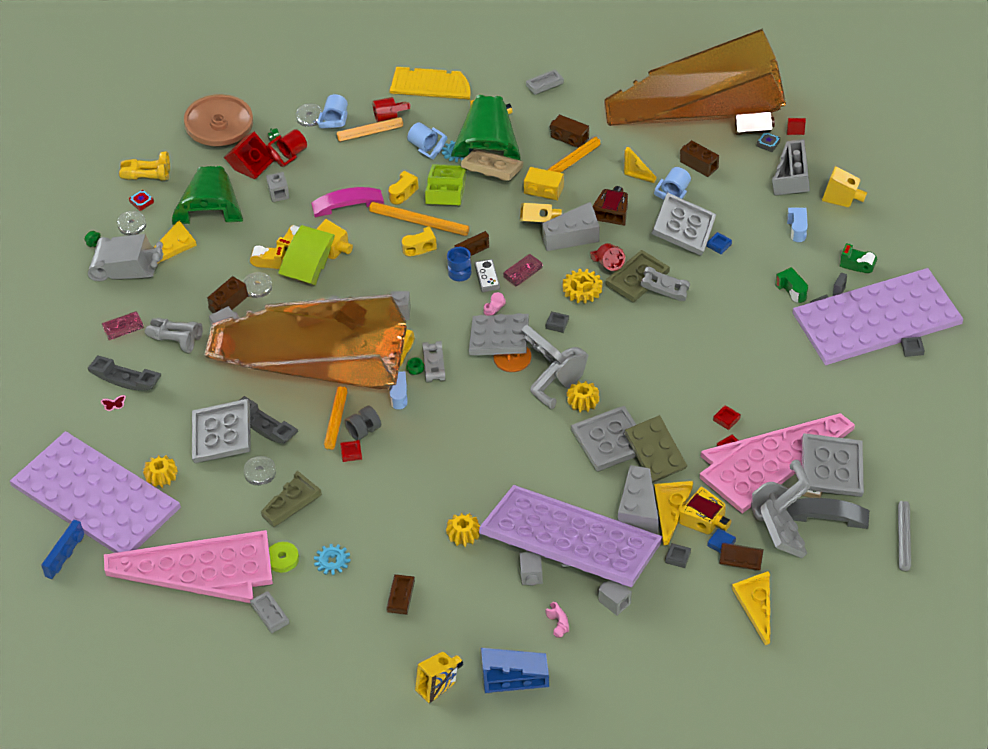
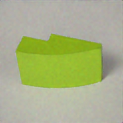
[425,164,467,205]
[278,225,335,286]

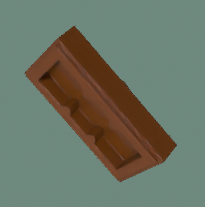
[454,231,489,256]
[719,543,764,570]
[387,574,415,615]

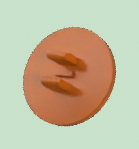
[494,347,531,372]

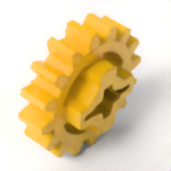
[562,269,602,304]

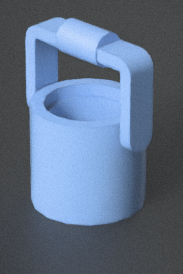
[317,94,348,128]
[407,122,447,159]
[654,167,691,200]

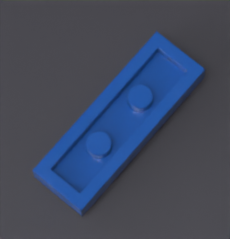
[41,520,84,579]

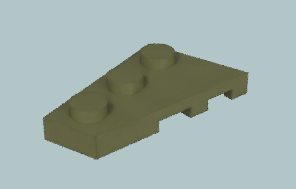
[261,470,322,527]

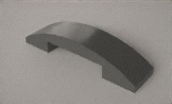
[88,355,161,391]
[239,396,298,443]
[787,498,870,529]

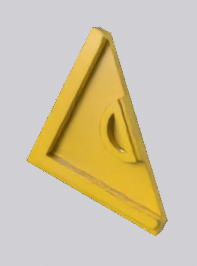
[624,147,657,183]

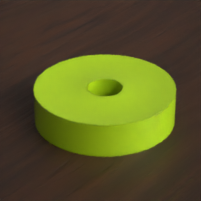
[269,542,299,573]

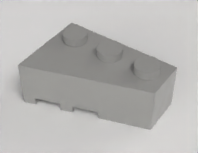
[772,139,810,196]
[542,202,599,251]
[618,465,659,534]

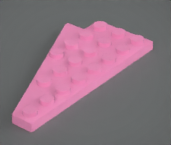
[700,413,855,514]
[104,530,273,603]

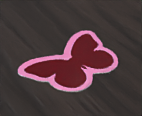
[101,395,126,411]

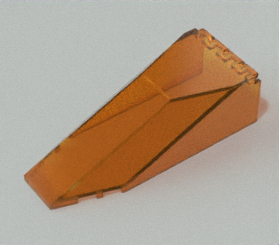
[604,28,786,126]
[204,294,407,389]

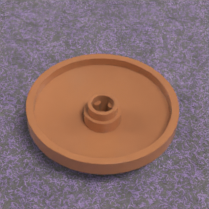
[184,94,253,146]

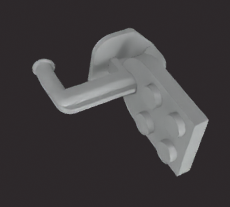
[522,324,588,409]
[751,460,810,558]

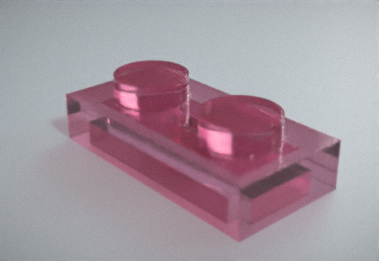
[503,254,543,286]
[102,311,144,340]

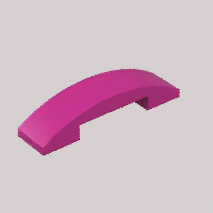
[311,187,384,217]

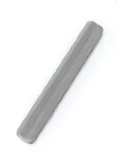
[898,501,911,571]

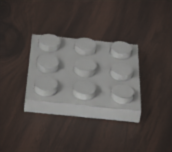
[651,193,716,256]
[469,313,529,355]
[192,399,251,463]
[571,406,637,472]
[802,433,864,497]

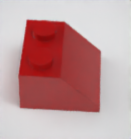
[224,131,274,179]

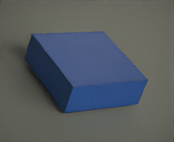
[706,232,732,254]
[707,528,736,553]

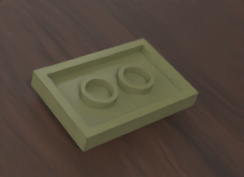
[606,250,670,302]
[624,415,687,483]

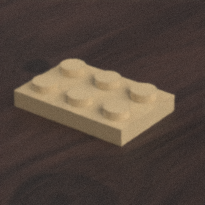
[461,149,523,181]

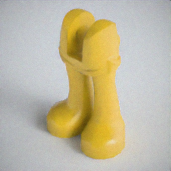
[119,151,170,181]

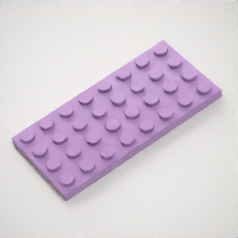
[793,268,963,365]
[10,431,181,553]
[479,485,663,587]

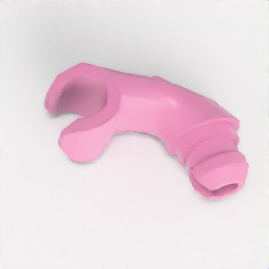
[483,292,506,316]
[545,602,569,638]

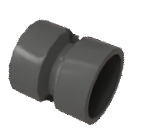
[345,405,382,440]

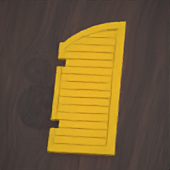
[390,67,471,100]

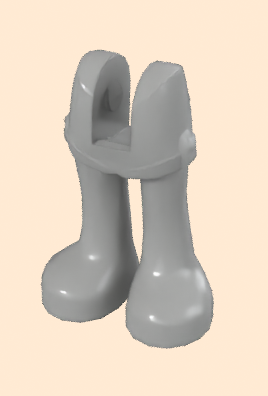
[145,318,203,353]

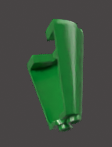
[451,95,521,161]
[172,166,243,225]

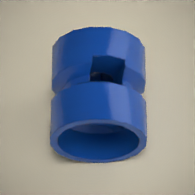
[447,247,472,282]

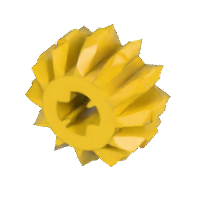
[567,381,600,413]
[143,455,178,488]
[446,512,480,547]

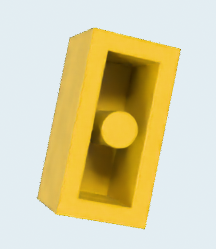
[524,167,564,201]

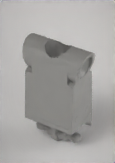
[88,234,163,281]

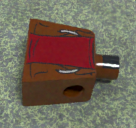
[593,186,628,226]

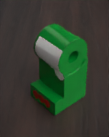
[840,243,878,273]
[775,267,808,303]

